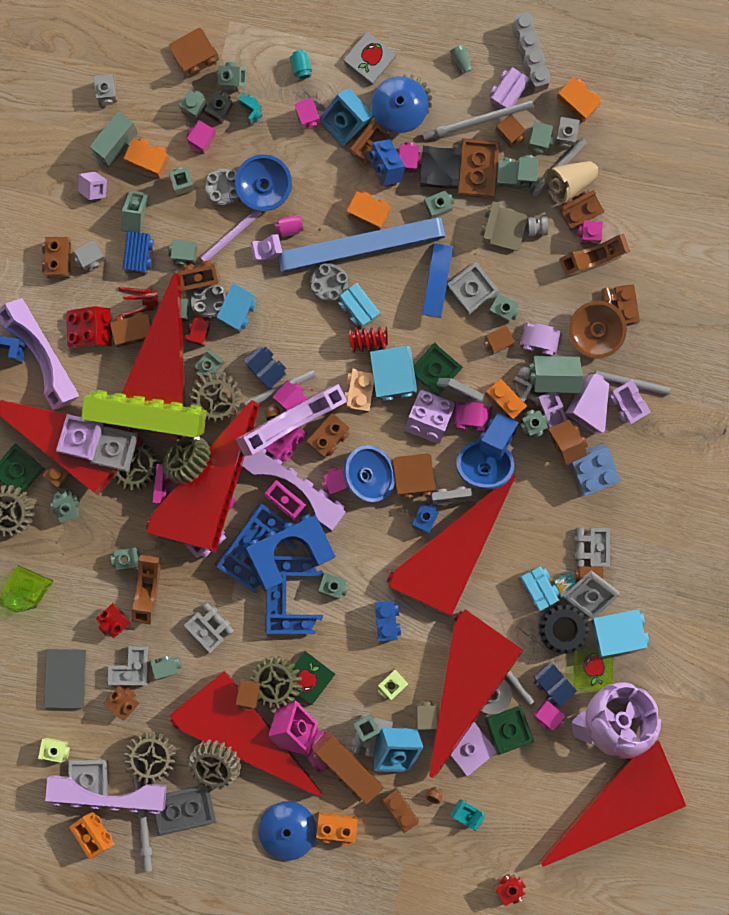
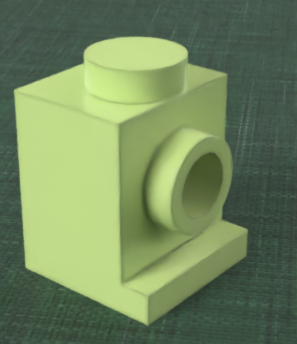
[378,669,408,700]
[38,738,70,763]

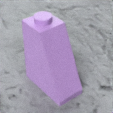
[565,373,609,434]

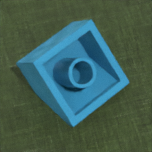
[320,88,374,147]
[217,283,257,333]
[373,728,423,772]

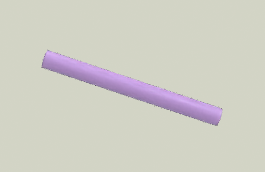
[200,210,262,261]

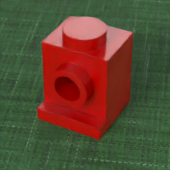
[184,315,211,346]

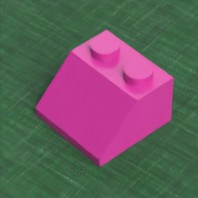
[268,700,318,755]

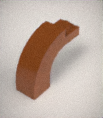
[559,234,631,276]
[131,555,160,625]

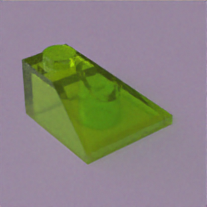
[0,565,53,613]

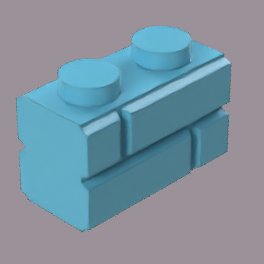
[338,283,380,329]
[519,566,560,611]

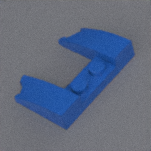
[214,502,298,593]
[265,556,323,634]

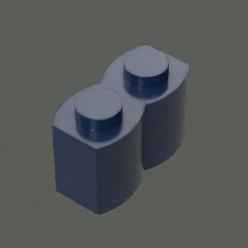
[244,346,286,390]
[533,662,577,707]

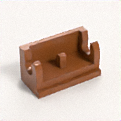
[350,119,390,166]

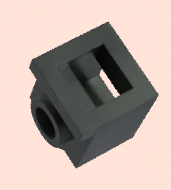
[204,91,233,124]

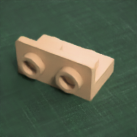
[345,369,374,412]

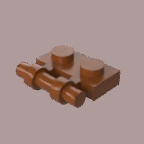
[601,284,640,324]

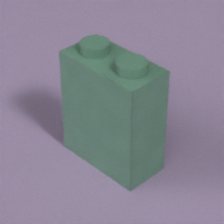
[89,111,138,167]
[529,356,583,393]

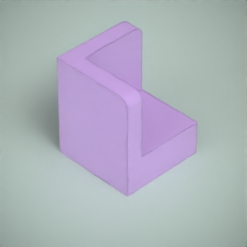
[78,172,107,200]
[571,712,594,745]

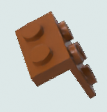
[169,28,219,78]
[393,453,436,498]

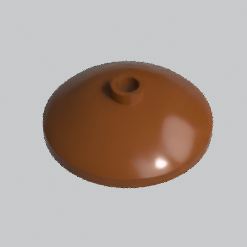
[569,301,627,358]

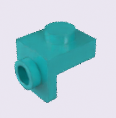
[239,93,263,125]
[450,799,485,831]

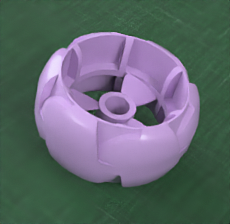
[585,682,661,759]

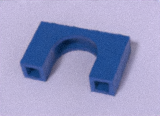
[244,514,336,592]

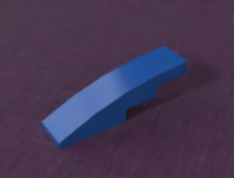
[422,243,453,318]

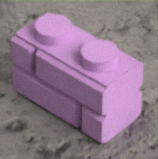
[489,67,530,109]

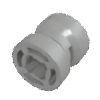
[527,216,548,236]

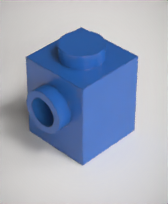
[412,503,439,533]

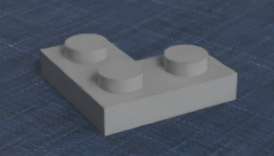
[108,646,149,685]

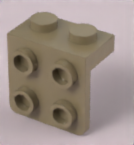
[480,201,527,251]

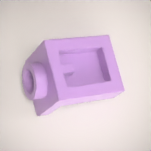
[251,235,282,261]

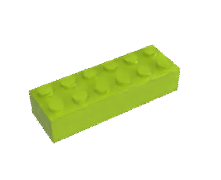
[81,390,207,438]

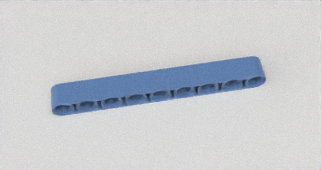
[277,218,446,273]

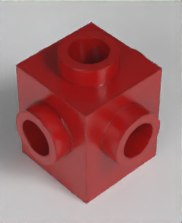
[96,603,131,639]
[494,874,526,906]

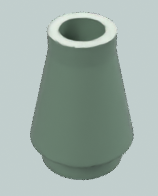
[450,44,473,74]

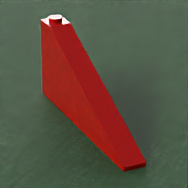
[122,273,186,444]
[0,400,143,495]
[146,400,260,553]
[387,474,516,616]
[429,609,524,778]
[169,671,322,796]
[539,740,687,867]

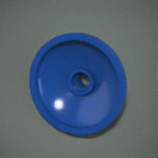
[371,76,428,133]
[235,154,292,211]
[456,441,514,490]
[344,445,395,503]
[258,801,317,861]

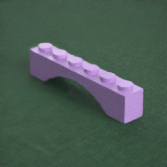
[0,298,79,411]
[236,384,347,456]
[242,449,346,531]
[45,775,167,814]

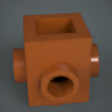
[104,686,139,721]

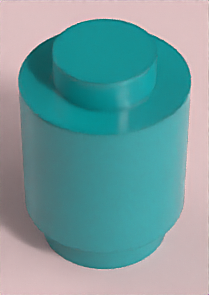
[290,50,312,80]

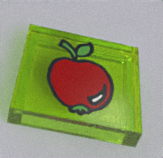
[574,650,614,689]

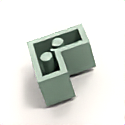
[496,155,539,190]

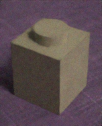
[417,701,437,730]

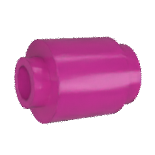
[275,215,304,237]

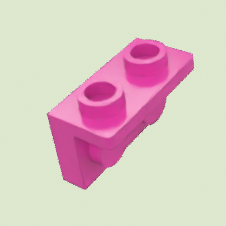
[264,427,307,463]
[153,464,178,504]

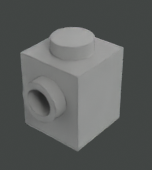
[94,74,117,105]
[555,117,580,148]
[74,240,106,271]

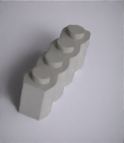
[513,12,550,93]

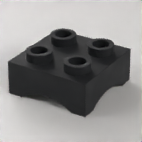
[420,146,461,189]

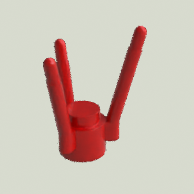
[116,287,158,318]

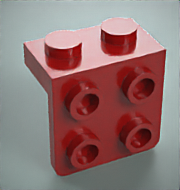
[66,306,112,348]

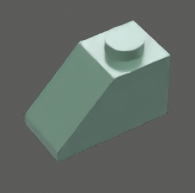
[121,191,148,233]

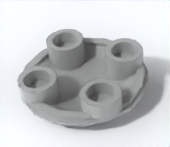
[205,169,239,205]
[310,264,348,301]
[190,285,227,318]

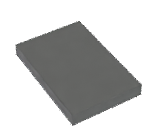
[44,649,86,708]
[154,785,216,835]

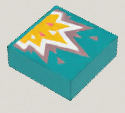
[553,573,576,598]

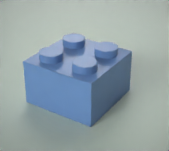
[570,443,621,496]

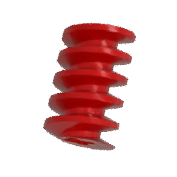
[349,326,388,352]

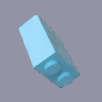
[370,346,417,401]
[591,609,649,658]

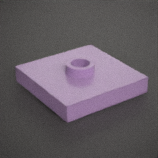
[56,414,104,461]
[451,723,496,776]

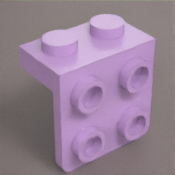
[404,390,455,444]

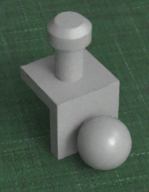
[513,367,541,406]

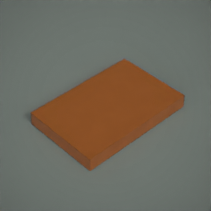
[457,138,500,199]

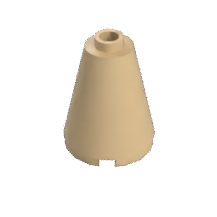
[544,161,598,204]

